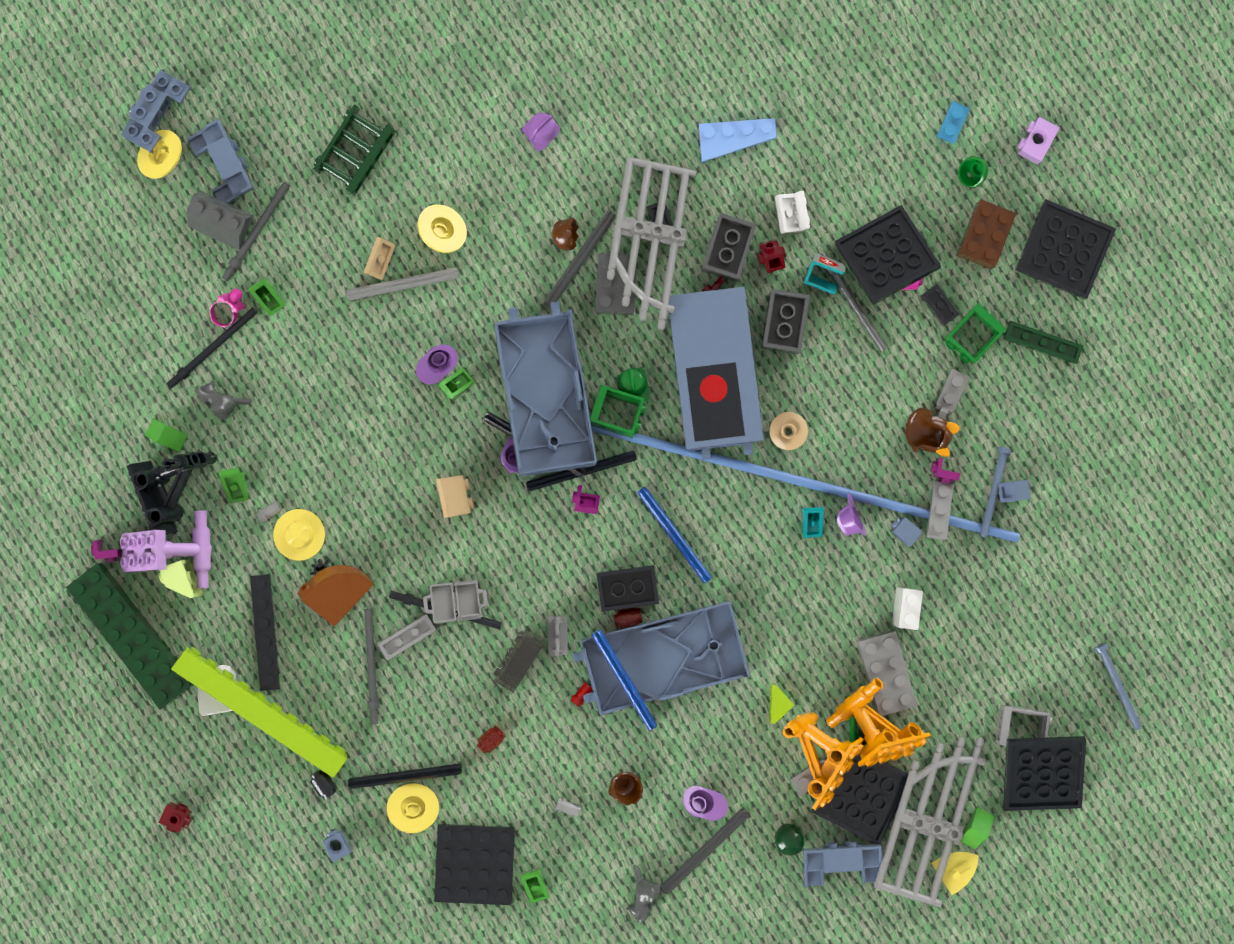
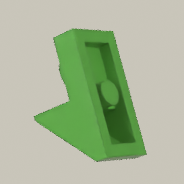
[219,468,249,503]
[520,868,550,904]

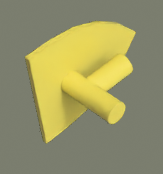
[931,852,979,895]

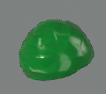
[958,156,988,188]

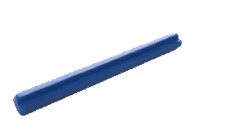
[638,487,712,583]
[592,630,657,731]

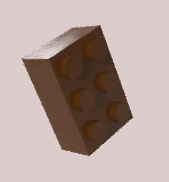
[956,199,1017,270]

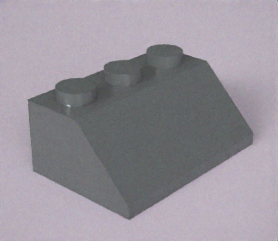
[187,191,253,250]

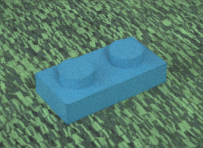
[937,101,970,144]

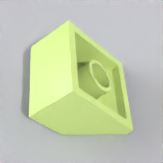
[159,559,203,598]

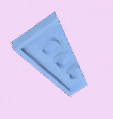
[699,118,776,163]

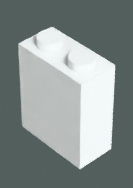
[892,587,923,630]

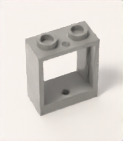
[995,705,1052,746]

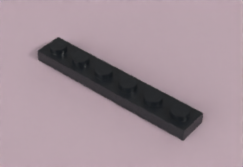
[250,574,280,691]

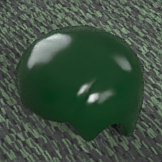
[775,824,804,856]

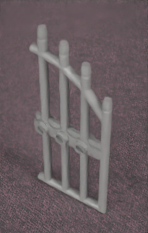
[607,156,696,330]
[874,737,985,907]

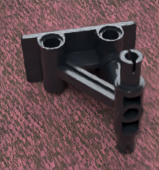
[127,451,217,535]

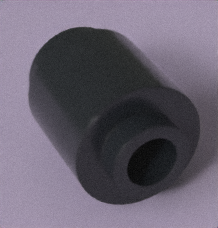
[309,770,337,800]

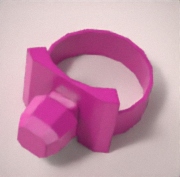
[210,288,246,327]

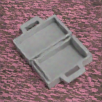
[423,580,488,624]

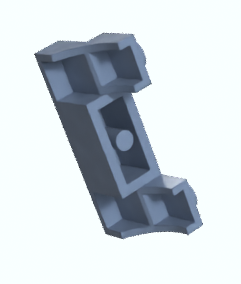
[121,70,192,154]
[187,119,254,204]
[803,841,882,887]

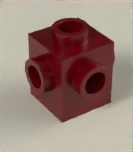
[757,240,786,273]
[158,802,192,833]

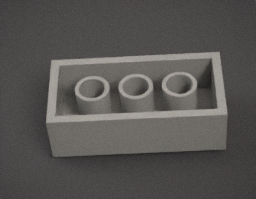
[856,630,917,716]

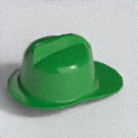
[617,367,650,402]

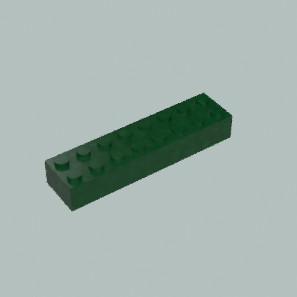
[66,563,194,710]

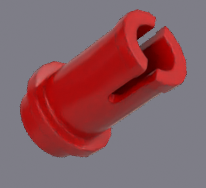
[571,682,593,707]

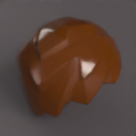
[552,218,579,251]
[608,772,643,806]

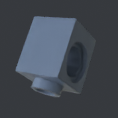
[998,480,1030,503]
[890,517,923,547]
[322,829,352,862]

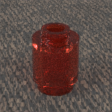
[614,607,643,629]
[477,725,506,754]

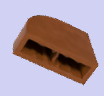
[297,565,374,626]

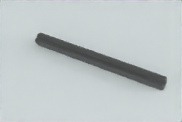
[544,211,615,308]
[661,809,749,895]

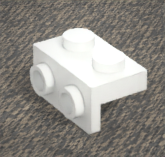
[774,191,810,234]

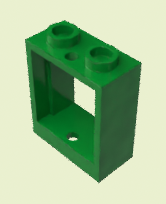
[944,303,1006,364]
[590,385,647,439]

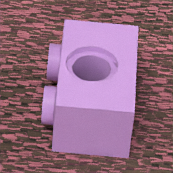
[1018,117,1059,165]

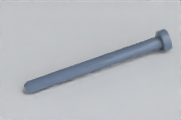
[980,447,1011,538]
[1094,643,1141,730]

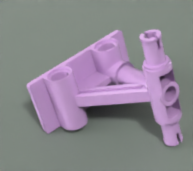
[120,511,212,588]

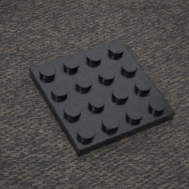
[1015,199,1116,300]
[835,205,941,305]
[1003,736,1086,811]
[811,754,908,844]
[434,824,515,905]

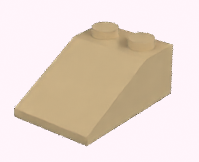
[436,475,474,518]

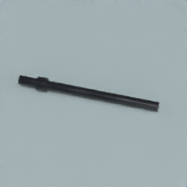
[166,307,258,389]
[389,590,502,630]

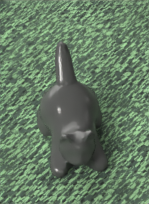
[195,380,252,420]
[626,865,661,923]

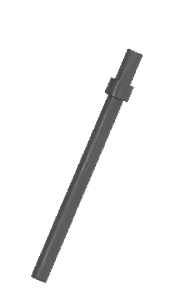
[222,182,290,281]
[821,252,887,352]
[364,608,379,724]

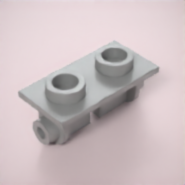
[548,616,568,656]

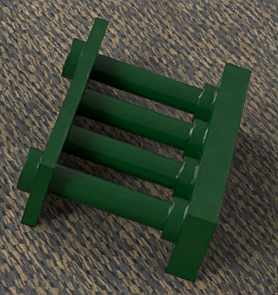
[313,104,395,196]

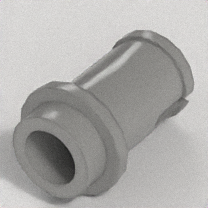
[256,500,282,523]
[555,798,581,817]

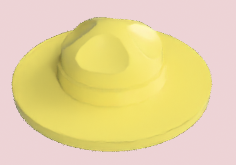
[137,130,182,179]
[417,205,467,253]
[273,509,325,561]
[387,783,439,833]

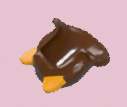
[905,407,960,457]

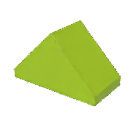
[769,683,795,724]

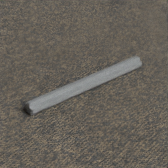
[346,268,459,300]

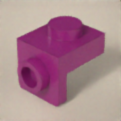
[931,458,960,484]
[572,485,600,514]
[91,540,122,562]

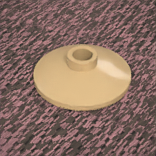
[769,412,808,450]

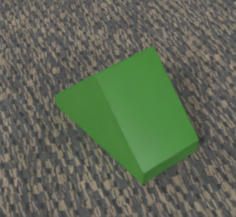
[248,278,286,316]
[439,368,475,401]
[145,418,188,452]
[960,806,994,849]

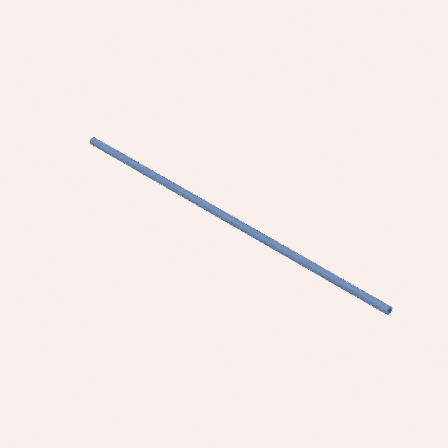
[591,426,1020,543]

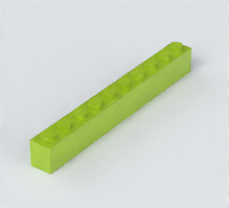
[171,647,347,778]

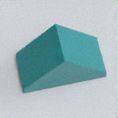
[801,507,824,538]

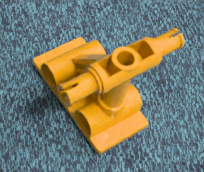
[826,678,931,767]
[783,712,864,810]

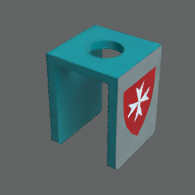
[804,253,846,295]

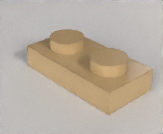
[364,237,395,280]

